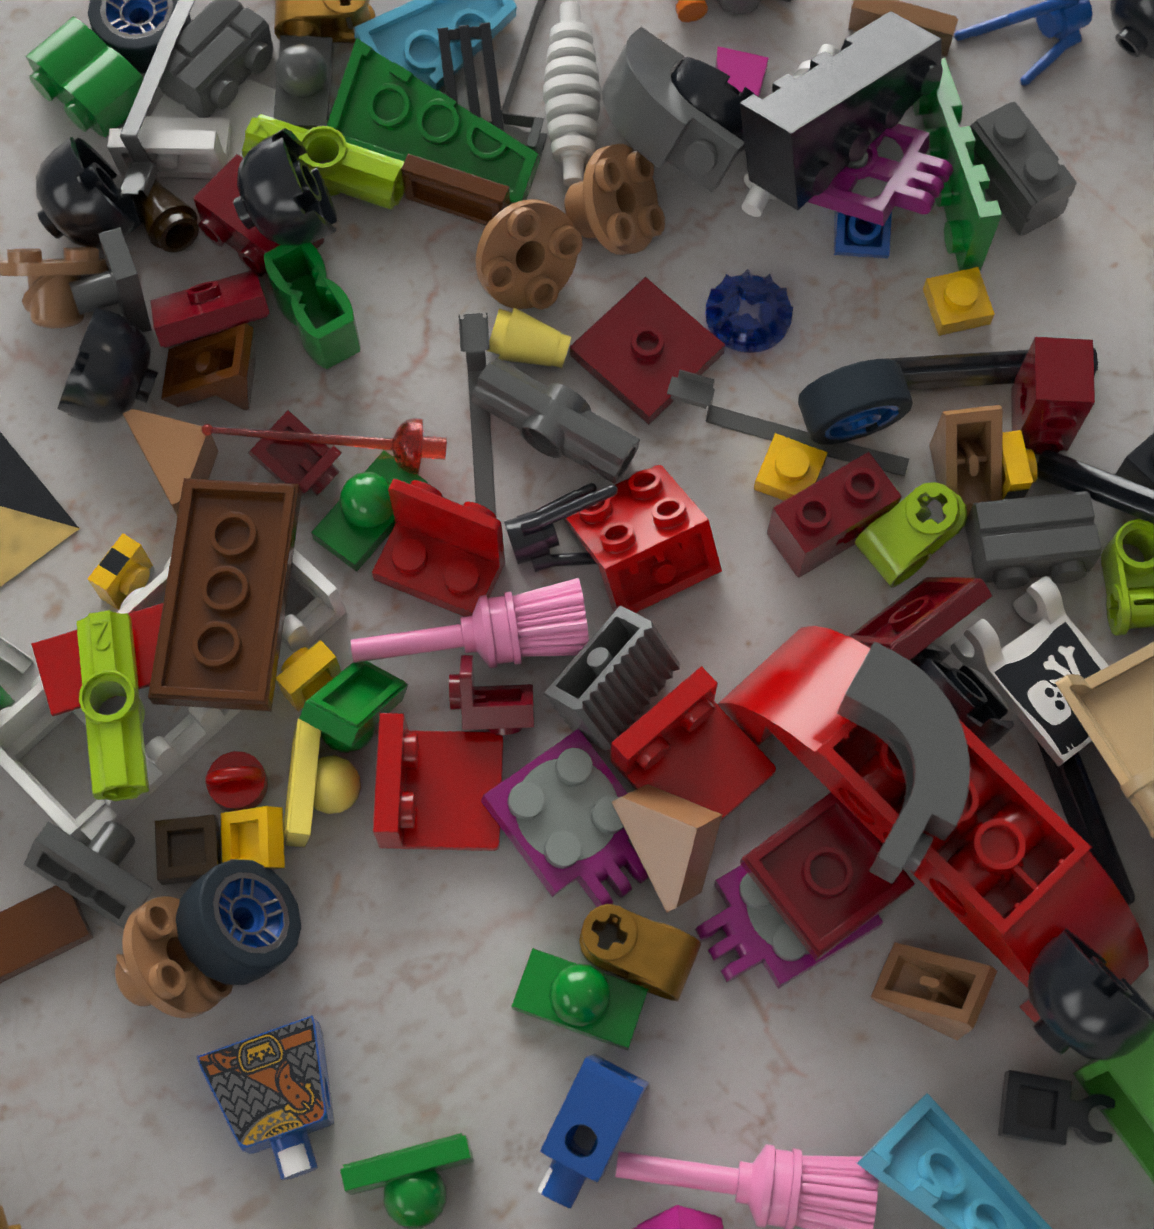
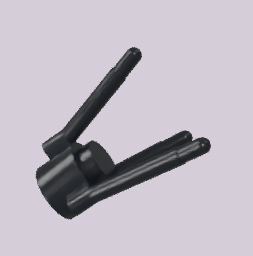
[504,483,618,572]

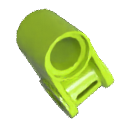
[854,482,967,588]
[1101,519,1154,636]

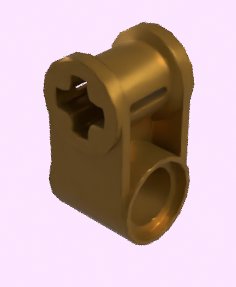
[274,0,376,43]
[579,904,701,1002]

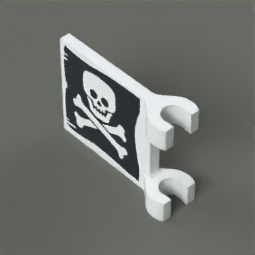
[950,575,1109,767]

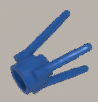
[954,0,1093,86]

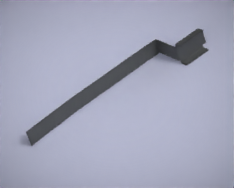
[502,0,547,158]
[667,369,909,476]

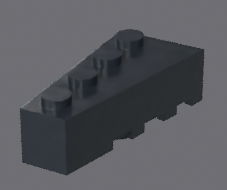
[740,11,943,211]

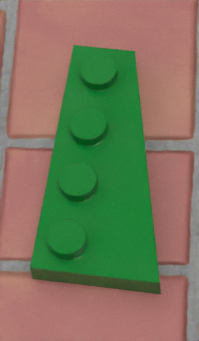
[327,38,541,205]
[912,58,1002,271]

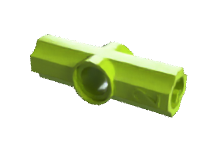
[242,114,405,210]
[76,610,149,801]

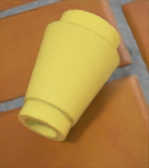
[487,307,571,368]

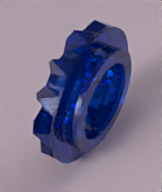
[705,269,793,353]

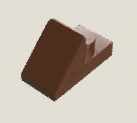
[161,323,255,410]

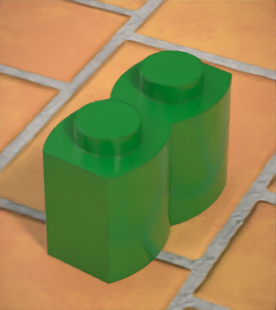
[26,17,143,138]
[264,243,361,369]

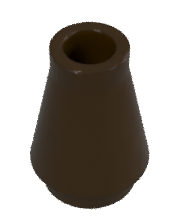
[130,178,199,253]

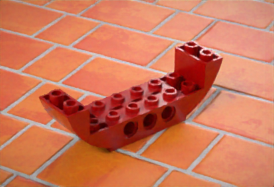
[718,626,1149,1053]

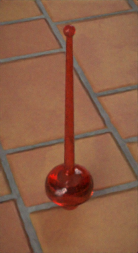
[201,418,447,474]

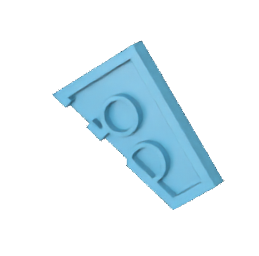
[354,0,517,91]
[856,1093,1052,1229]

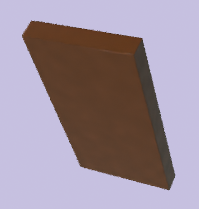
[148,478,302,712]

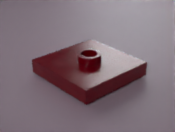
[150,270,270,348]
[569,277,725,425]
[849,577,993,660]
[739,792,915,961]

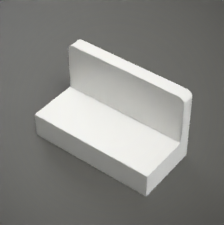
[107,116,232,178]

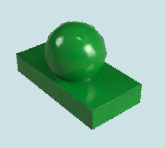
[311,450,428,572]
[299,661,409,753]
[511,948,648,1051]
[340,1133,474,1229]

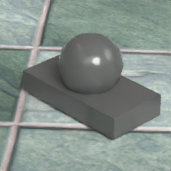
[273,35,334,130]

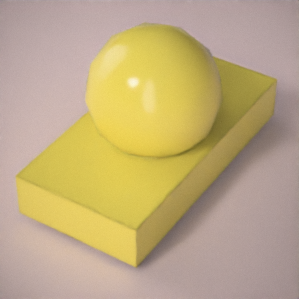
[283,719,361,847]

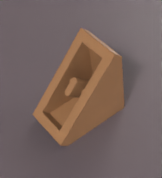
[929,405,1003,518]
[123,409,219,517]
[612,784,722,912]
[871,942,997,1041]

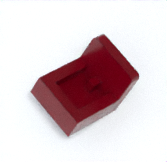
[248,410,342,496]
[449,655,534,735]

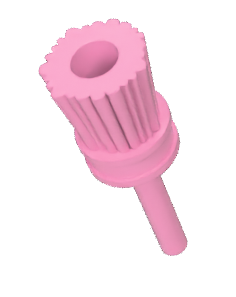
[350,578,589,668]
[615,1144,879,1229]

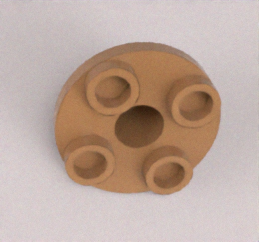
[564,144,665,255]
[476,199,583,310]
[0,247,108,329]
[115,896,233,1018]

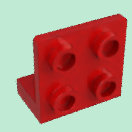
[564,465,722,613]
[372,479,505,617]
[610,666,776,821]
[373,713,504,851]

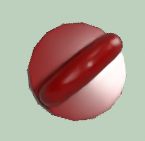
[205,751,268,812]

